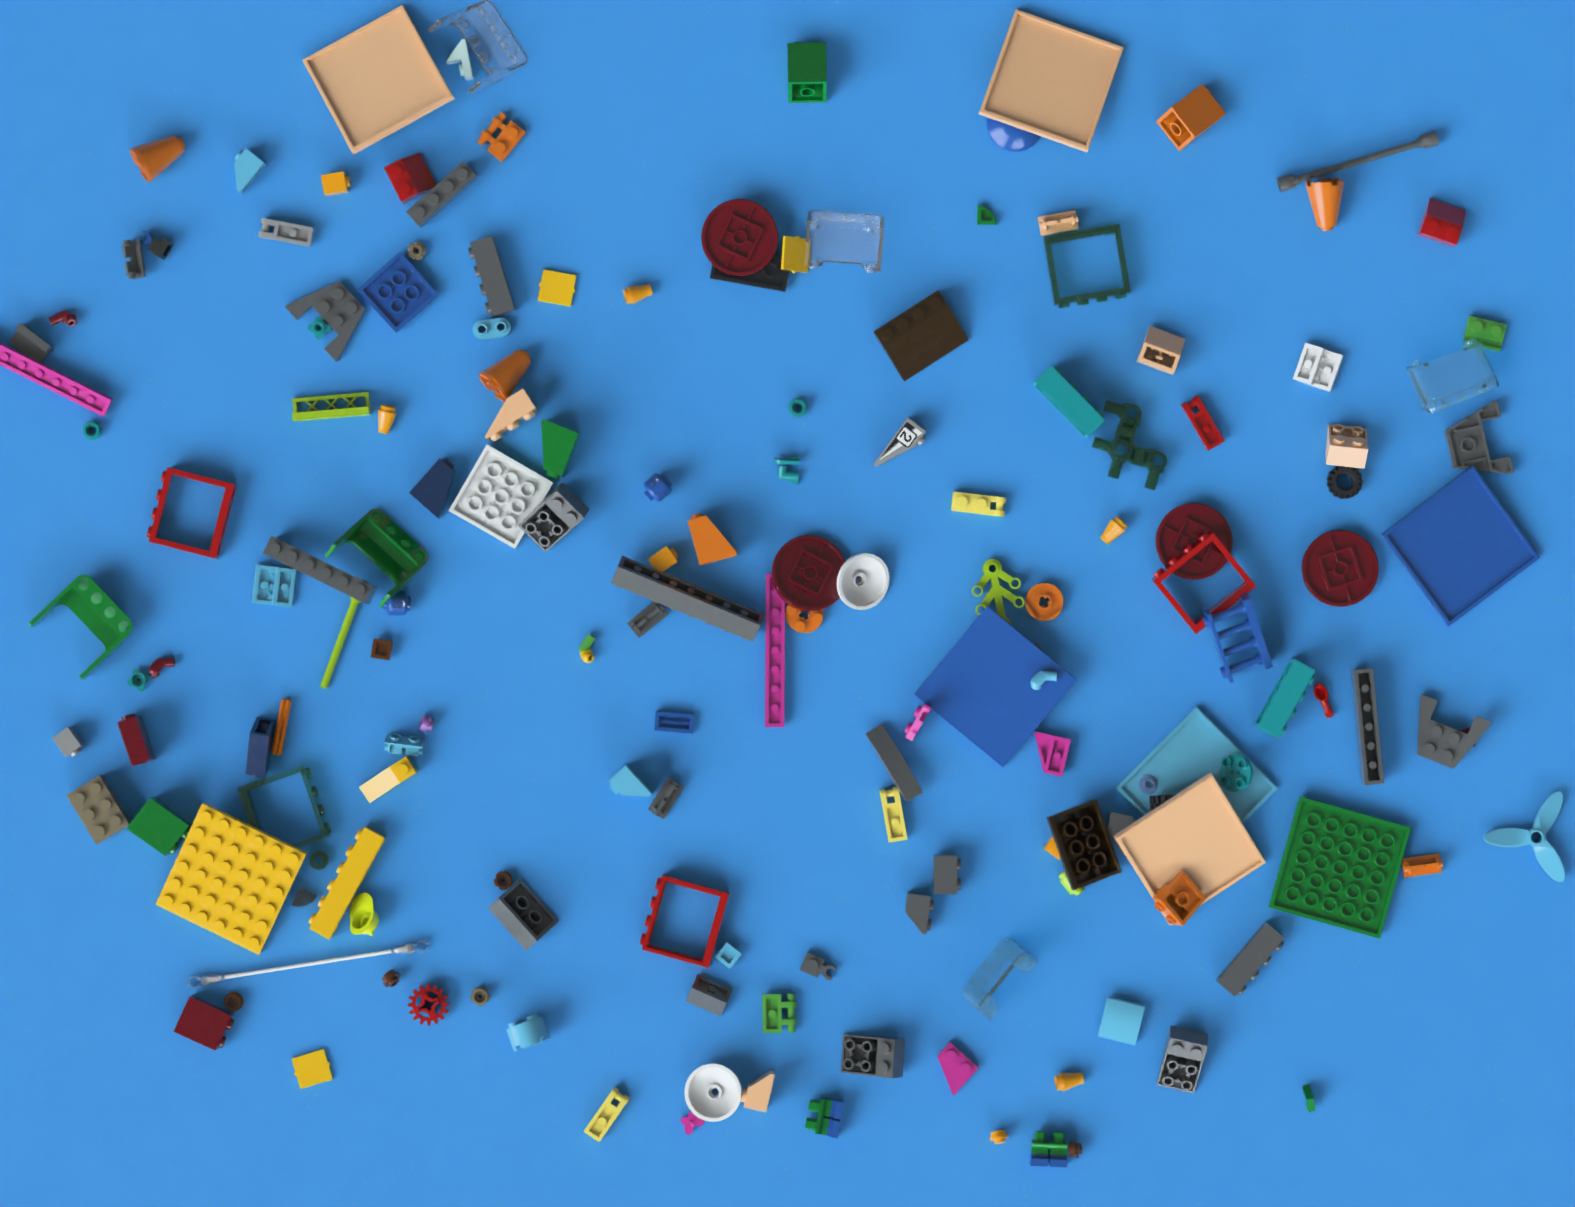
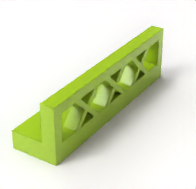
[292,392,371,422]

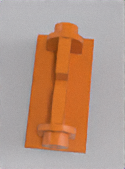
[1402,853,1443,878]

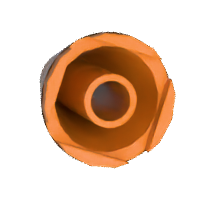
[129,135,186,182]
[1306,178,1344,231]
[479,350,531,402]

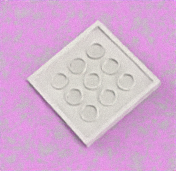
[449,445,553,549]

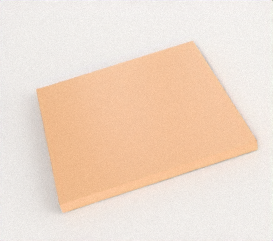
[302,5,454,155]
[979,9,1124,152]
[1114,772,1266,925]

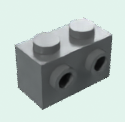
[933,855,961,894]

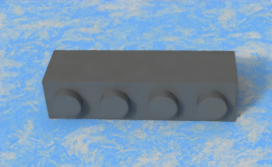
[406,161,478,228]
[468,236,516,317]
[1216,922,1284,996]

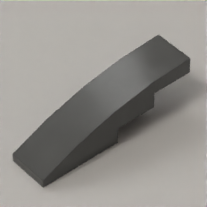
[865,724,923,802]

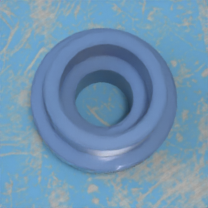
[1139,775,1158,794]

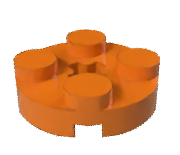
[1025,583,1063,621]
[785,605,824,633]

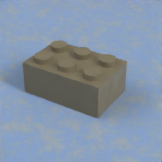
[66,775,131,845]

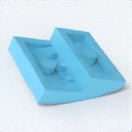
[251,565,296,607]
[1098,996,1145,1045]

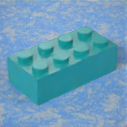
[1033,366,1105,438]
[1253,659,1316,738]

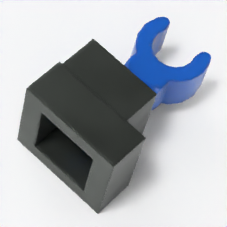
[140,230,174,260]

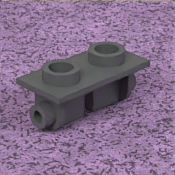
[122,239,146,280]
[627,602,669,638]
[648,777,684,819]

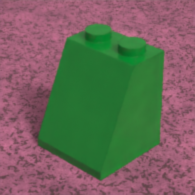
[787,42,827,103]
[541,419,581,479]
[126,797,192,856]

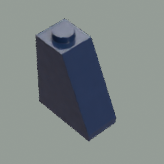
[409,458,455,519]
[246,717,276,778]

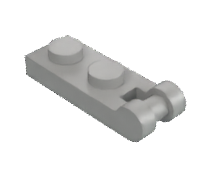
[258,218,314,247]

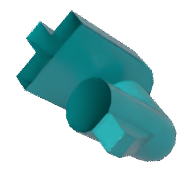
[774,455,799,485]

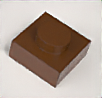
[370,638,393,661]

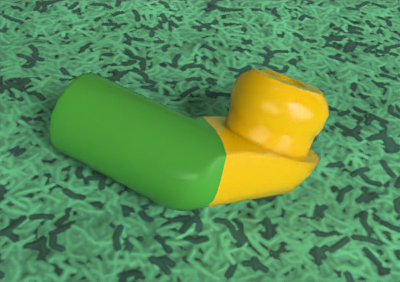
[579,634,595,663]

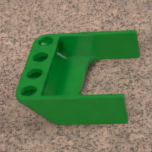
[324,509,429,608]
[28,575,133,680]

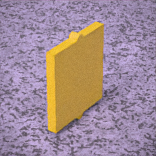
[781,236,810,273]
[538,270,576,307]
[292,1049,333,1089]

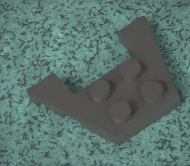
[285,281,366,362]
[1444,400,1514,474]
[1417,694,1492,769]

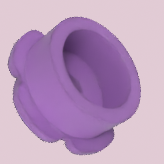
[419,715,434,733]

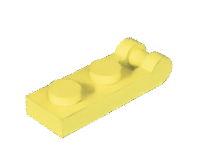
[951,491,1007,517]
[879,787,907,843]
[584,1087,630,1142]

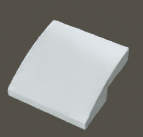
[1293,343,1344,392]

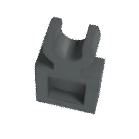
[800,952,836,980]

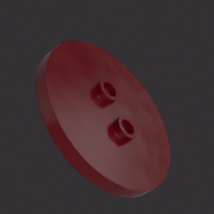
[701,199,778,276]
[1155,503,1233,580]
[1301,530,1379,607]
[771,535,846,612]

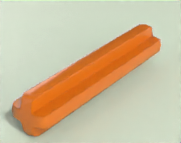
[271,699,292,755]

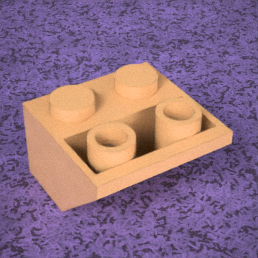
[1136,326,1185,375]
[1325,424,1368,469]

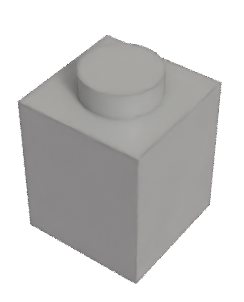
[52,727,84,758]

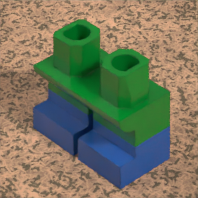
[805,1097,844,1139]
[1030,1131,1067,1168]

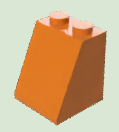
[1156,84,1226,151]
[687,513,737,566]

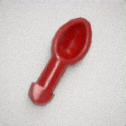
[1313,682,1334,718]

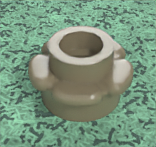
[408,241,426,260]
[471,987,490,1006]

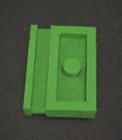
[1462,316,1507,352]

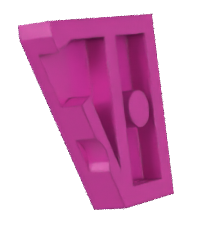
[904,704,931,741]
[1034,731,1071,777]
[937,1042,979,1095]

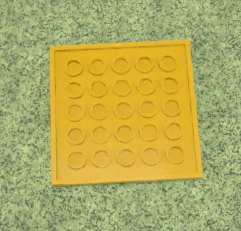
[156,802,307,955]

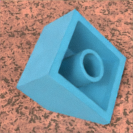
[609,765,653,796]

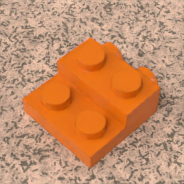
[1152,871,1206,926]

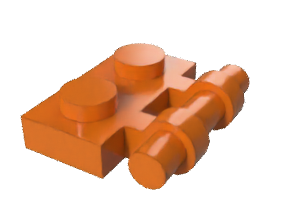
[477,112,526,162]

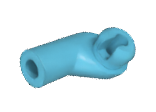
[1030,670,1057,690]

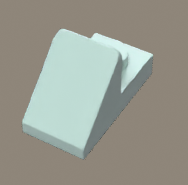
[446,39,474,81]

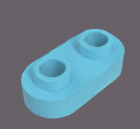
[473,318,511,340]

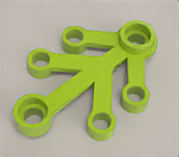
[971,559,1025,624]

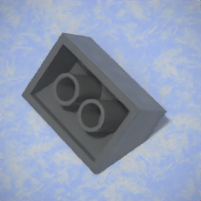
[488,878,559,951]

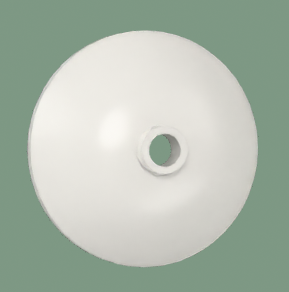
[837,553,889,610]
[684,1064,742,1122]

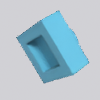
[715,942,742,969]

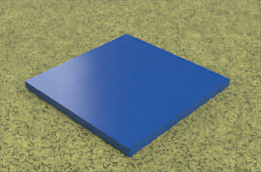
[1380,465,1540,627]
[914,606,1077,767]

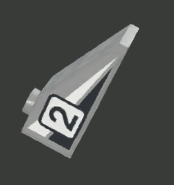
[873,418,926,467]

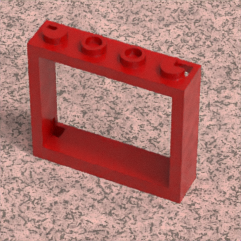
[147,467,237,559]
[1151,531,1256,634]
[640,874,729,968]

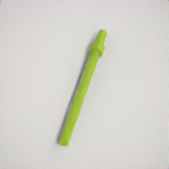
[320,578,366,689]

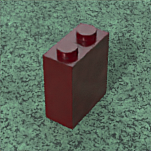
[117,714,156,766]
[173,995,235,1051]

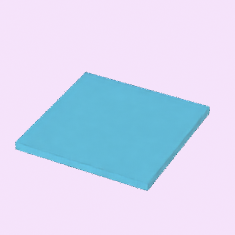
[1115,706,1278,824]

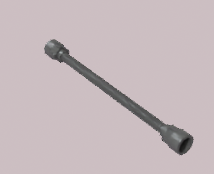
[1276,130,1439,192]

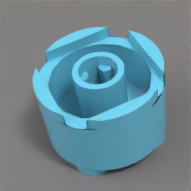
[506,1014,550,1052]

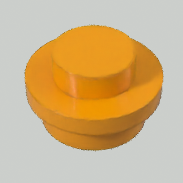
[990,1130,1009,1144]

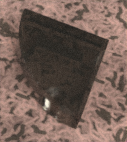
[291,887,317,907]

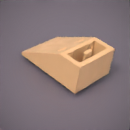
[485,389,538,442]

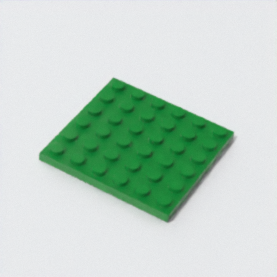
[1268,796,1411,939]

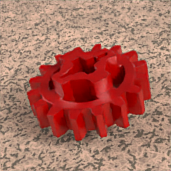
[408,983,450,1026]

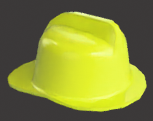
[350,892,379,936]

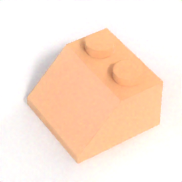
[741,1070,775,1112]

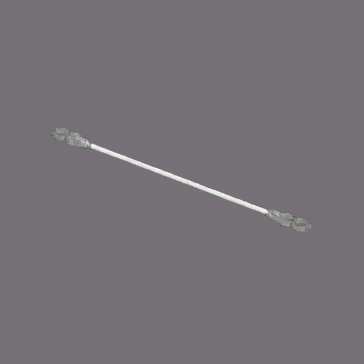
[186,940,430,988]

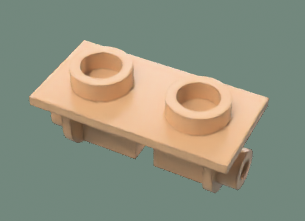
[1038,210,1079,236]

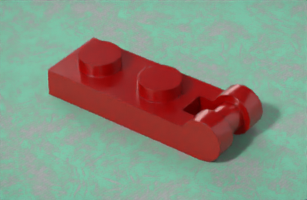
[1181,395,1224,451]

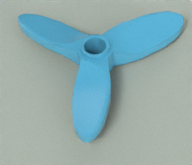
[1483,791,1565,882]

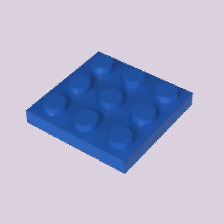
[358,252,439,333]

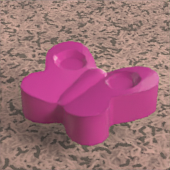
[681,1111,704,1135]

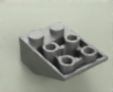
[519,482,589,553]
[1156,1026,1208,1093]
[841,1034,905,1078]

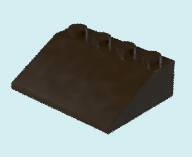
[873,290,968,381]
[1047,799,1122,891]

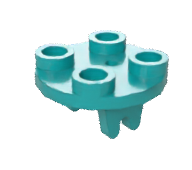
[1219,754,1253,792]

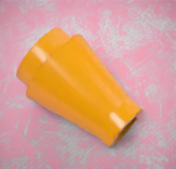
[623,284,653,305]
[378,405,397,434]
[1100,516,1127,544]
[1054,1072,1084,1092]

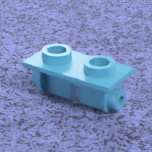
[384,733,425,757]

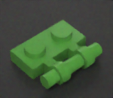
[762,993,797,1033]

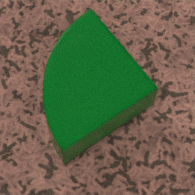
[977,205,996,225]
[1302,1084,1315,1112]

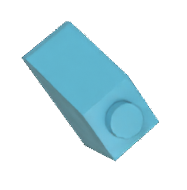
[234,148,266,194]

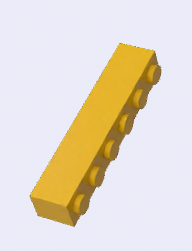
[308,826,386,939]

